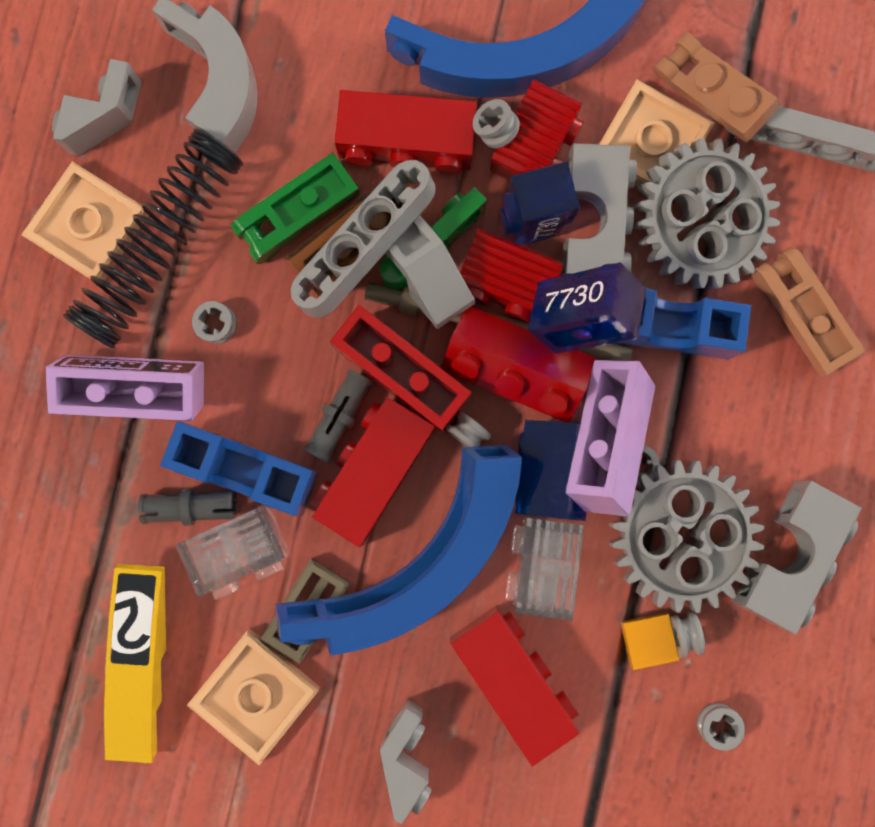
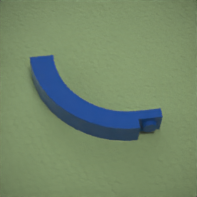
[385,0,647,98]
[275,445,522,656]

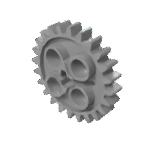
[633,138,780,289]
[609,460,764,613]

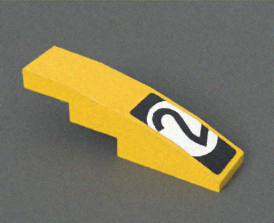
[104,564,166,763]

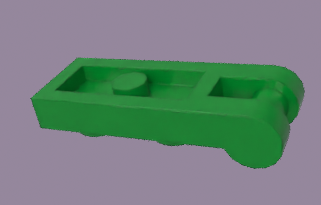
[231,152,360,264]
[380,187,487,290]

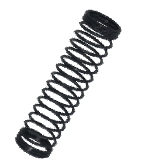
[63,128,243,348]

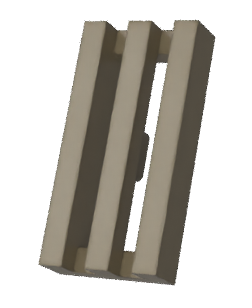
[261,558,351,664]

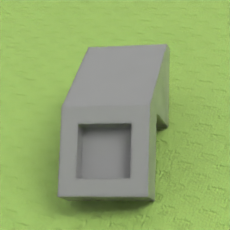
[52,59,142,156]
[386,214,475,329]
[380,698,432,824]

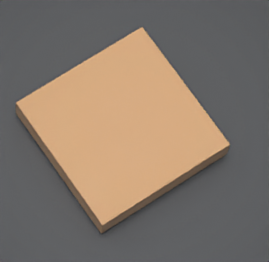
[599,79,715,186]
[21,161,149,280]
[187,629,321,765]

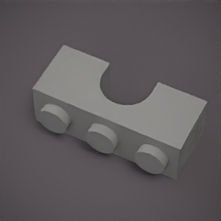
[561,143,637,290]
[731,480,862,635]

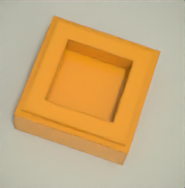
[620,612,679,670]

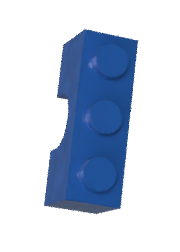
[594,283,752,360]
[160,421,319,516]

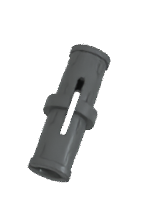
[303,369,374,463]
[138,488,238,526]

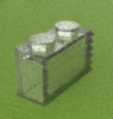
[176,505,291,600]
[506,517,584,621]

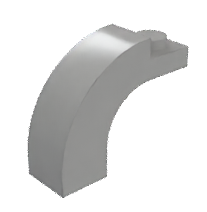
[152,0,258,154]

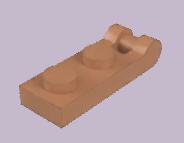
[653,32,780,143]
[751,246,866,377]

